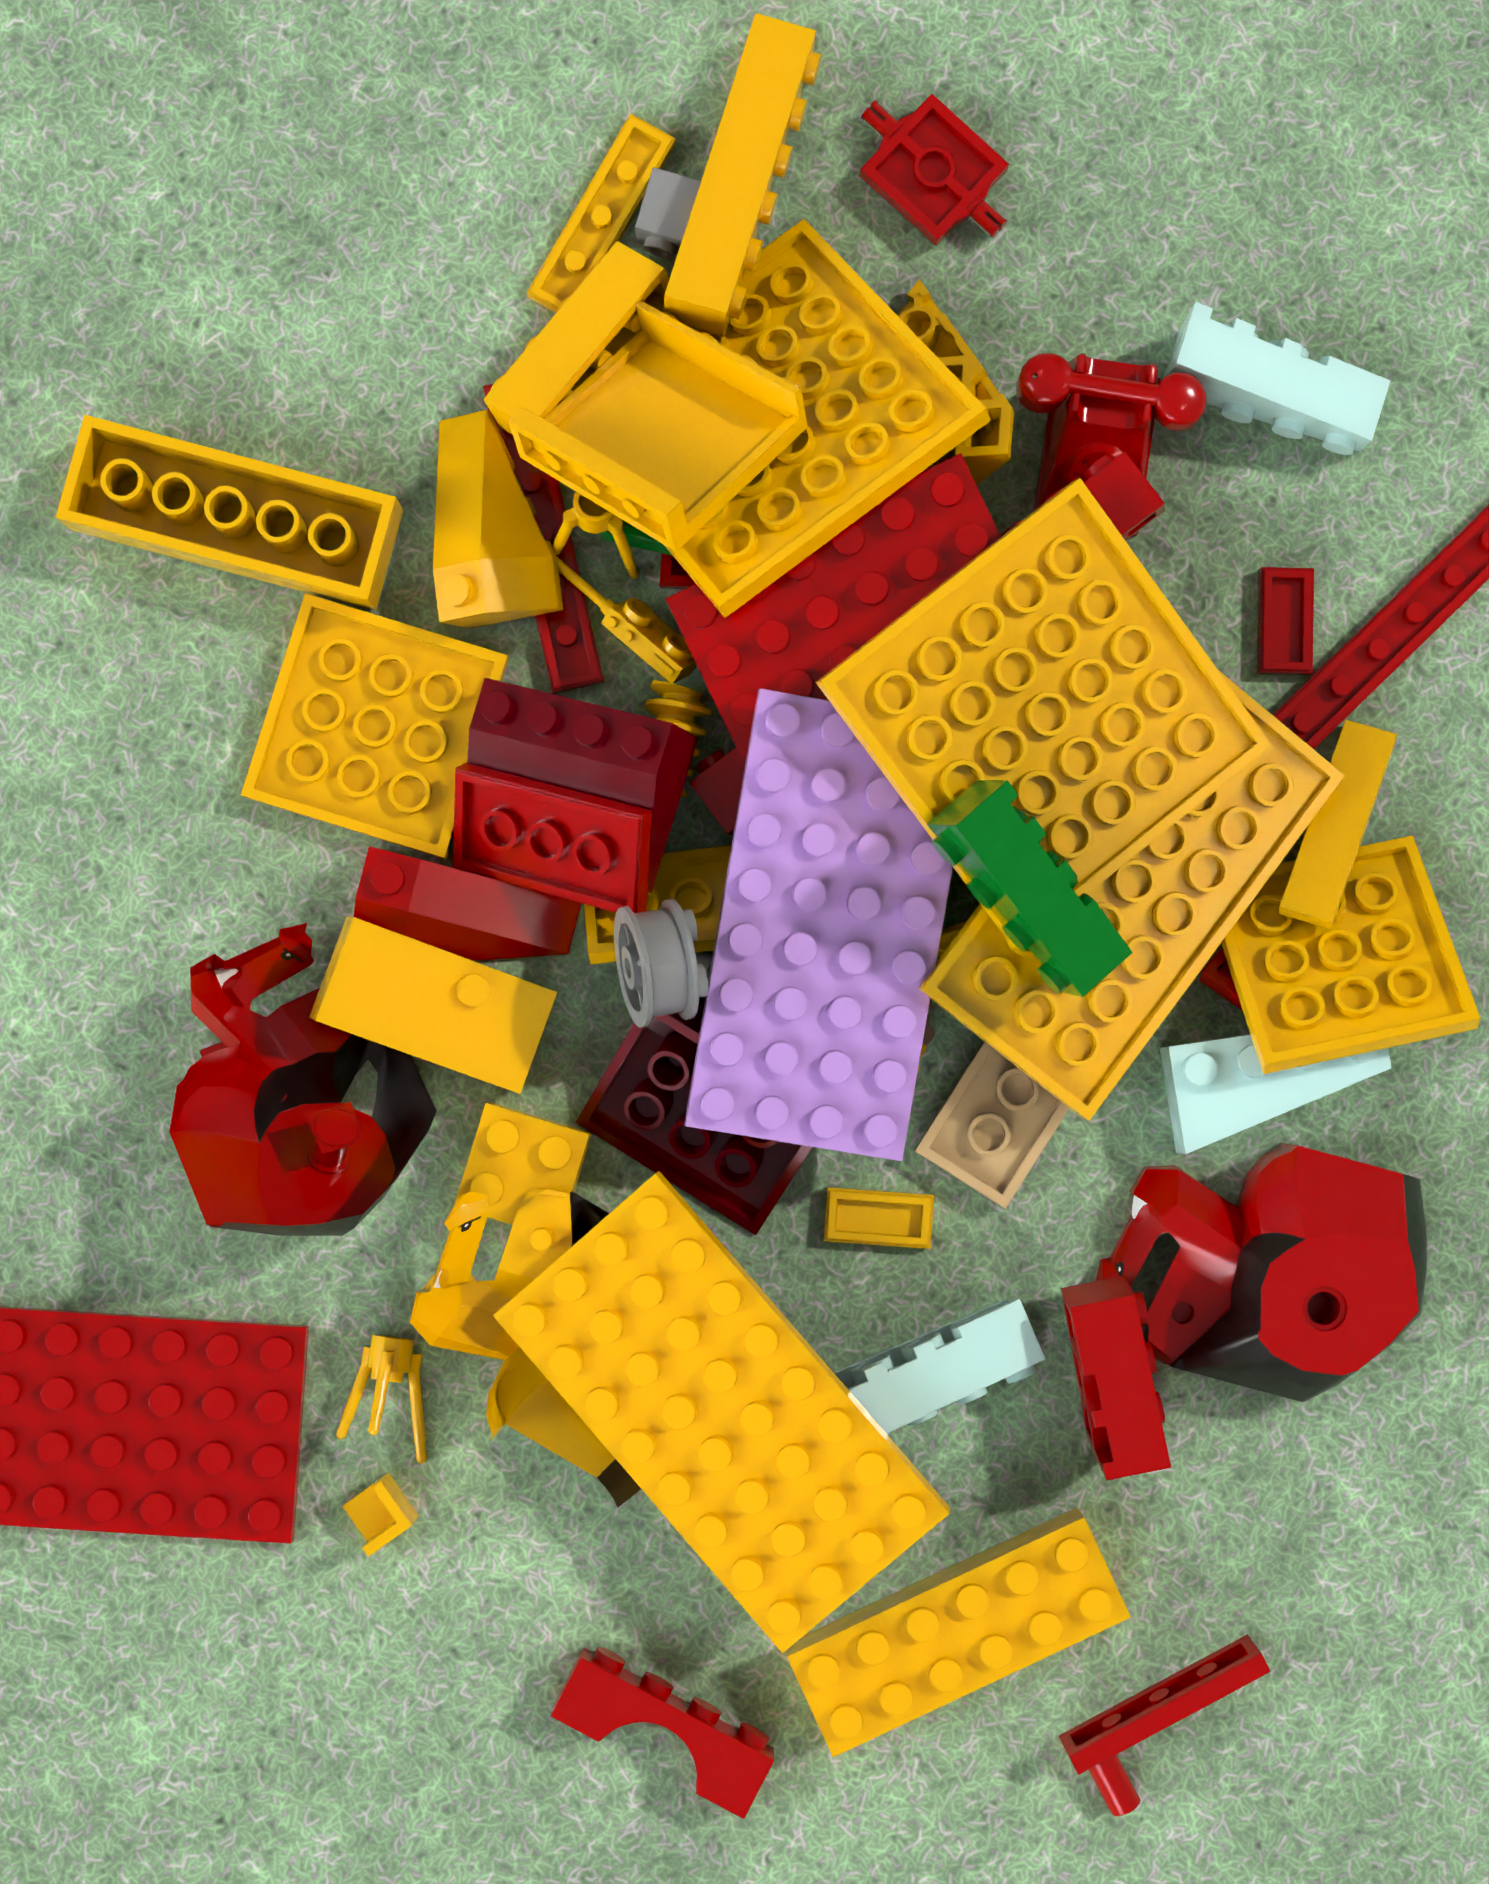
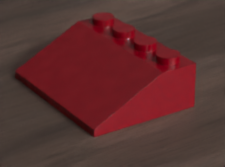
[467,678,698,894]
[575,998,813,1235]

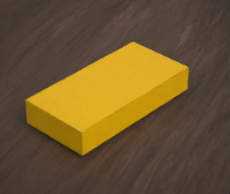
[823,1187,934,1249]

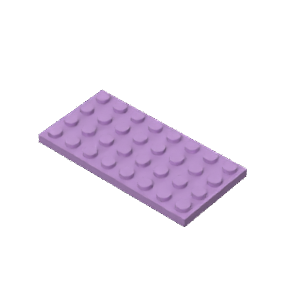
[684,689,953,1161]

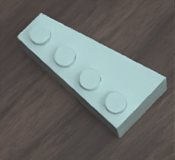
[1159,1034,1391,1154]

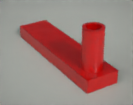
[1059,1634,1271,1816]

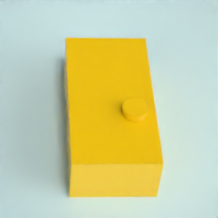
[309,916,558,1094]

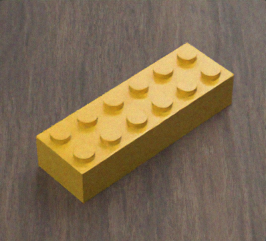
[55,414,404,611]
[786,1508,1131,1757]

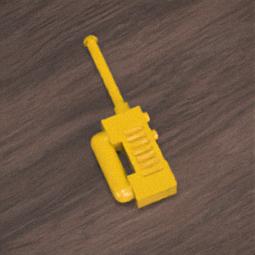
[556,556,697,683]

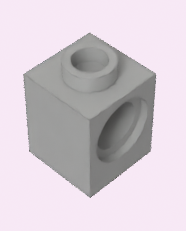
[635,167,701,259]

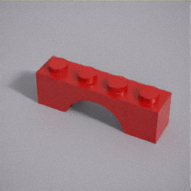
[550,1647,774,1819]

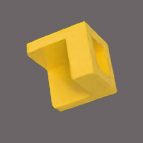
[342,1472,419,1557]

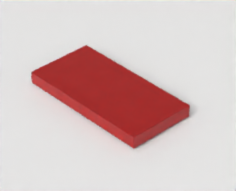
[453,763,652,913]

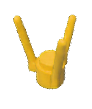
[552,492,640,579]
[336,1334,427,1464]

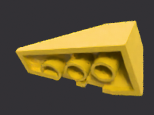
[433,410,563,628]

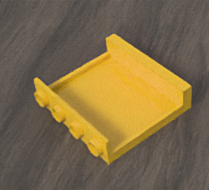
[508,301,808,552]

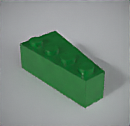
[927,780,1133,997]

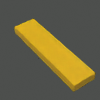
[526,113,676,313]
[1279,719,1397,929]

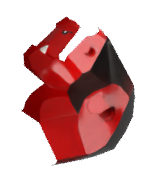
[169,923,437,1236]
[1095,1143,1427,1402]

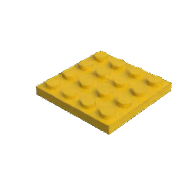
[241,593,510,859]
[1221,835,1481,1074]

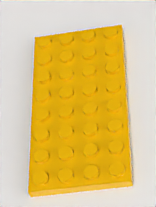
[919,670,1345,1121]
[493,1171,951,1654]

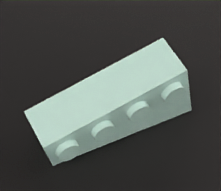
[1164,302,1391,455]
[834,1295,1045,1435]

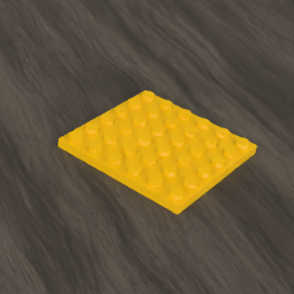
[663,219,991,618]
[815,478,1272,949]

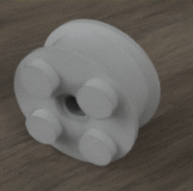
[614,899,708,1028]

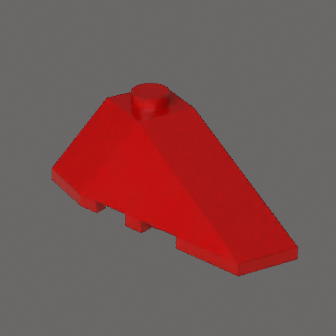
[353,846,582,961]

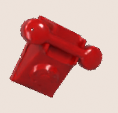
[1016,353,1207,536]

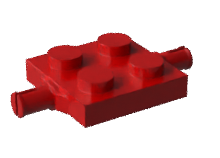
[859,94,1009,246]

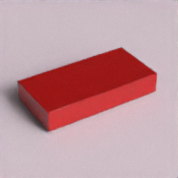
[1257,567,1314,675]

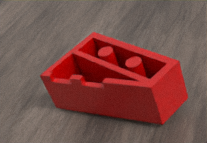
[1061,1275,1171,1481]

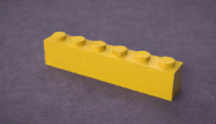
[664,13,822,336]

